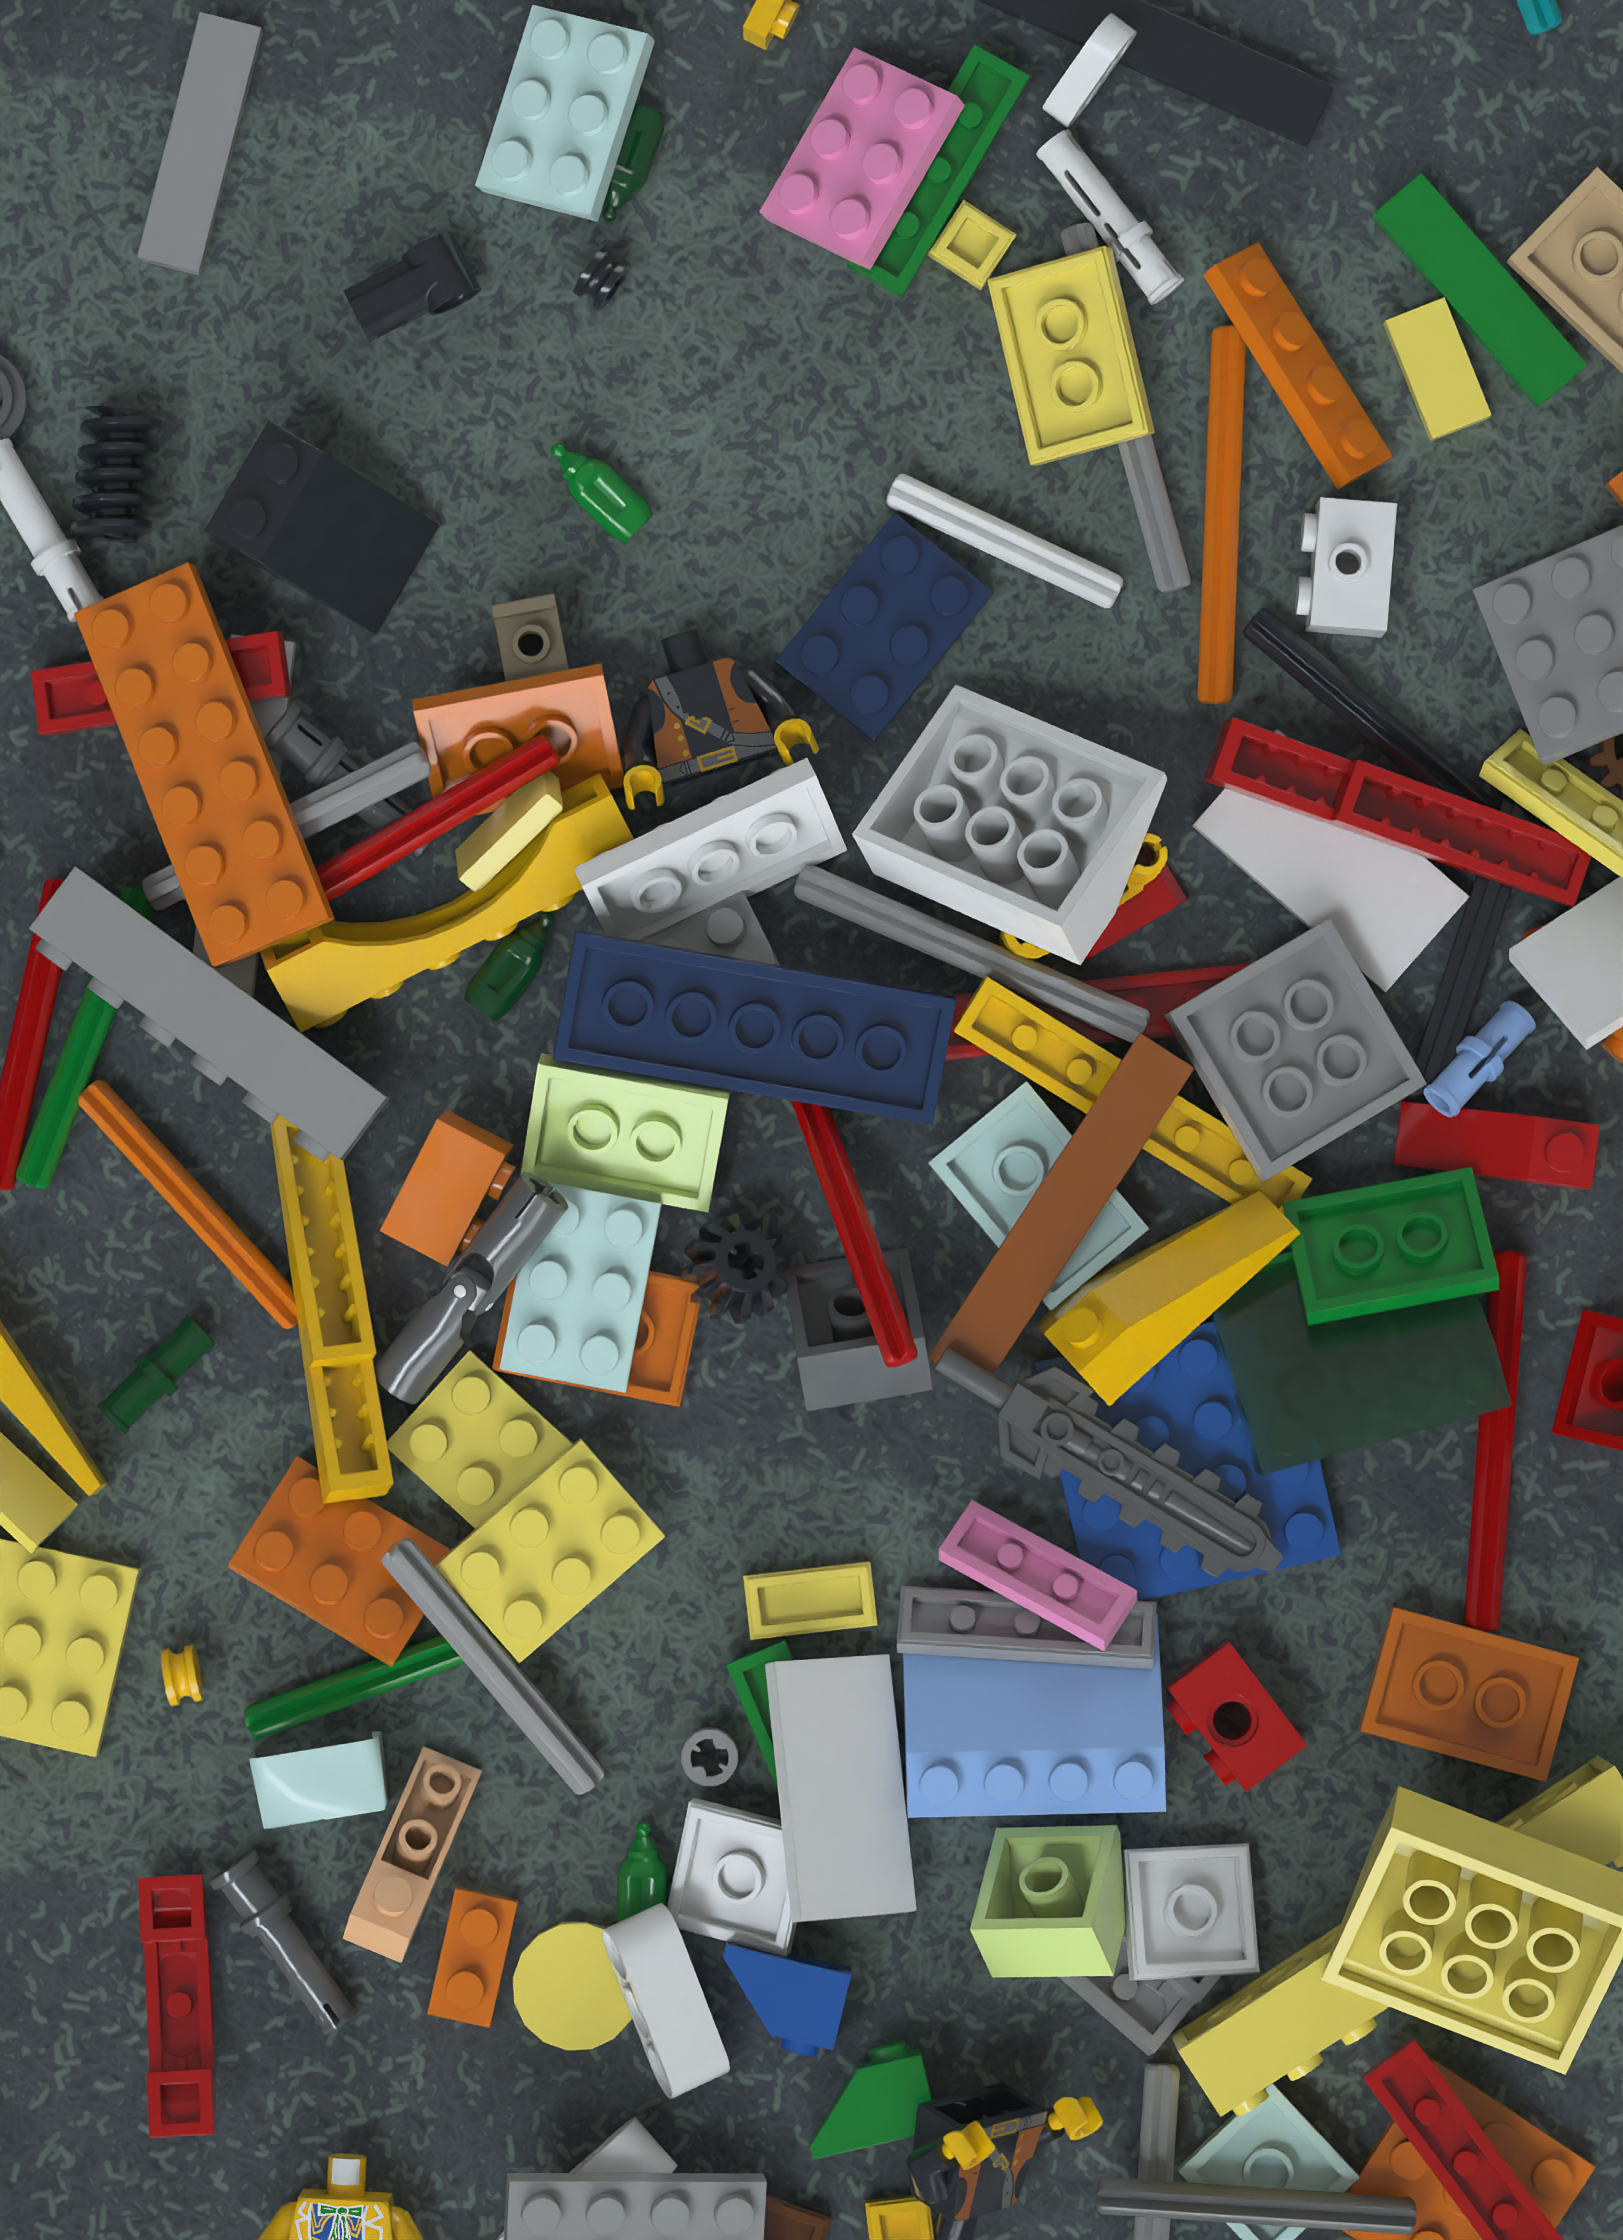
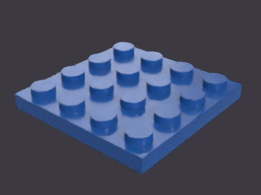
[1034,1306,1341,1601]

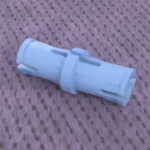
[1424,1000,1536,1118]

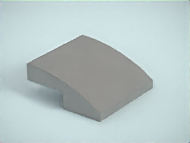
[1059,1930,1221,2056]

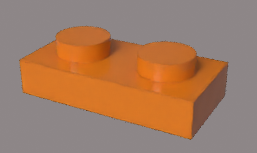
[427,1886,519,2028]

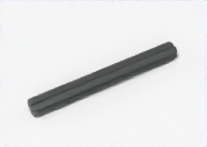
[1096,2177,1417,2235]

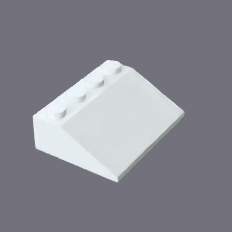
[852,685,1167,965]

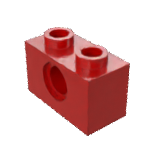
[1164,1639,1308,1792]

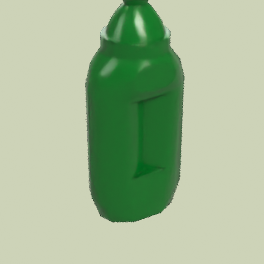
[550,443,653,544]
[617,1822,667,1923]

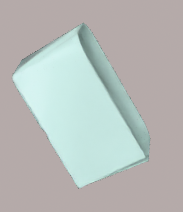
[249,1731,389,1829]

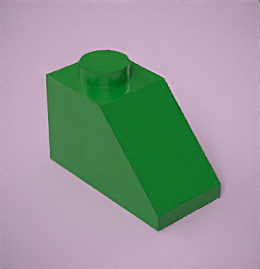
[810,2040,932,2160]

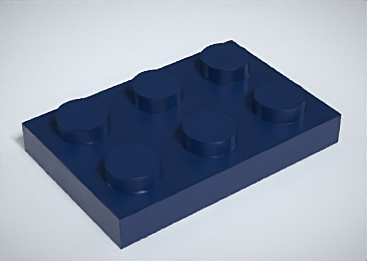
[775,512,994,742]

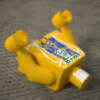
[257,2153,424,2240]

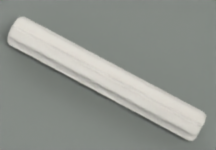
[886,474,1123,608]

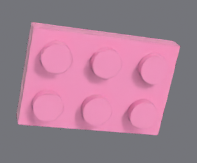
[759,47,965,270]

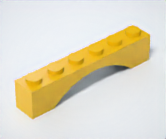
[260,773,634,1033]

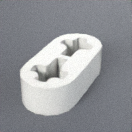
[1042,13,1137,128]

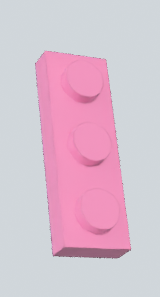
[939,1500,1137,1651]

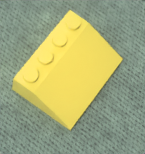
[1321,1786,1623,2075]

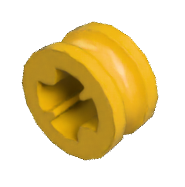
[161,1644,204,1706]

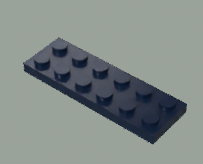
[553,929,956,1125]

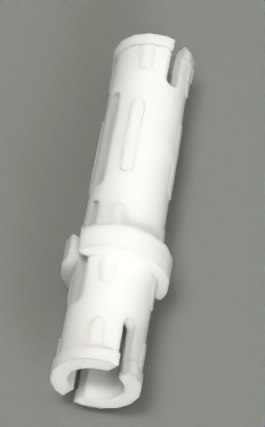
[1036,129,1184,305]
[0,438,104,623]

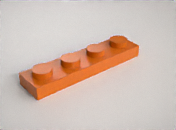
[1203,242,1393,490]

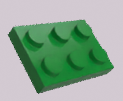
[1282,1167,1499,1326]

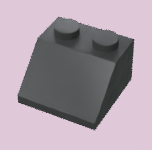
[783,1247,933,1411]

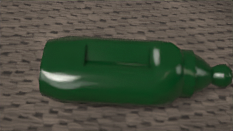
[602,103,664,221]
[464,912,555,1022]

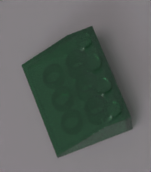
[1211,1263,1512,1475]

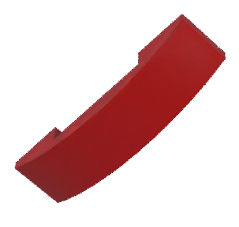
[138,1874,216,2138]

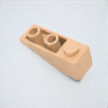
[342,1746,482,1963]

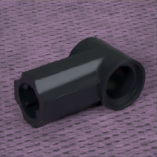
[343,232,481,342]

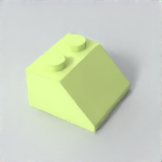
[970,1825,1126,1977]

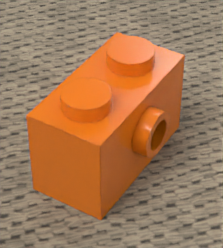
[380,1110,516,1267]

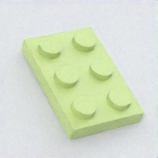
[520,1053,730,1212]

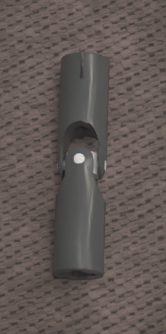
[374,1172,569,1404]

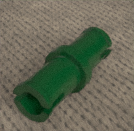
[97,1315,216,1435]

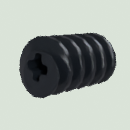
[69,406,163,543]

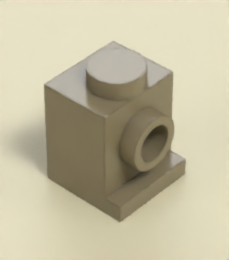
[491,594,570,681]

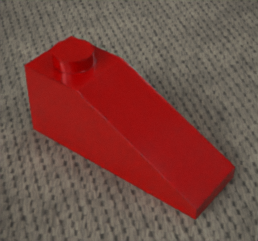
[1393,1101,1600,1190]

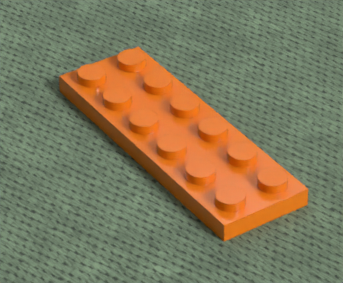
[74,562,335,969]

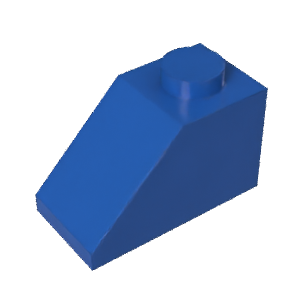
[723,1941,851,2057]

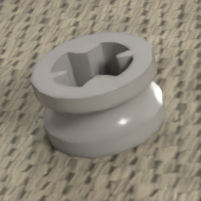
[681,1727,738,1786]

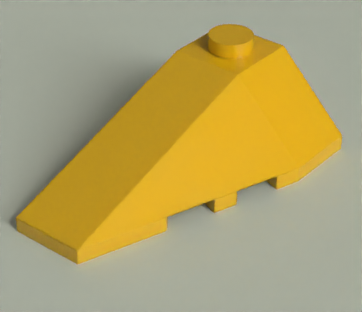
[1035,1190,1301,1406]

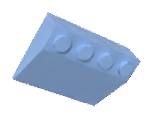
[903,1613,1166,1818]

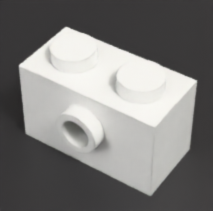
[1295,497,1397,638]

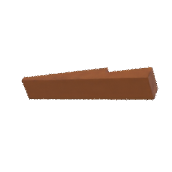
[928,1033,1195,1375]

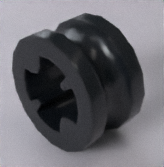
[573,246,632,311]

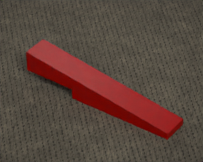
[1203,717,1592,907]

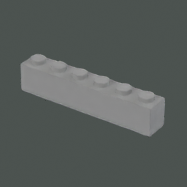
[29,867,389,1162]

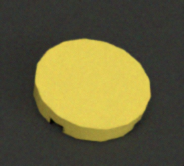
[513,1921,632,2050]

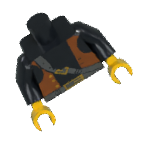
[623,630,819,809]
[906,2082,1103,2240]

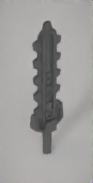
[934,1347,1283,1578]

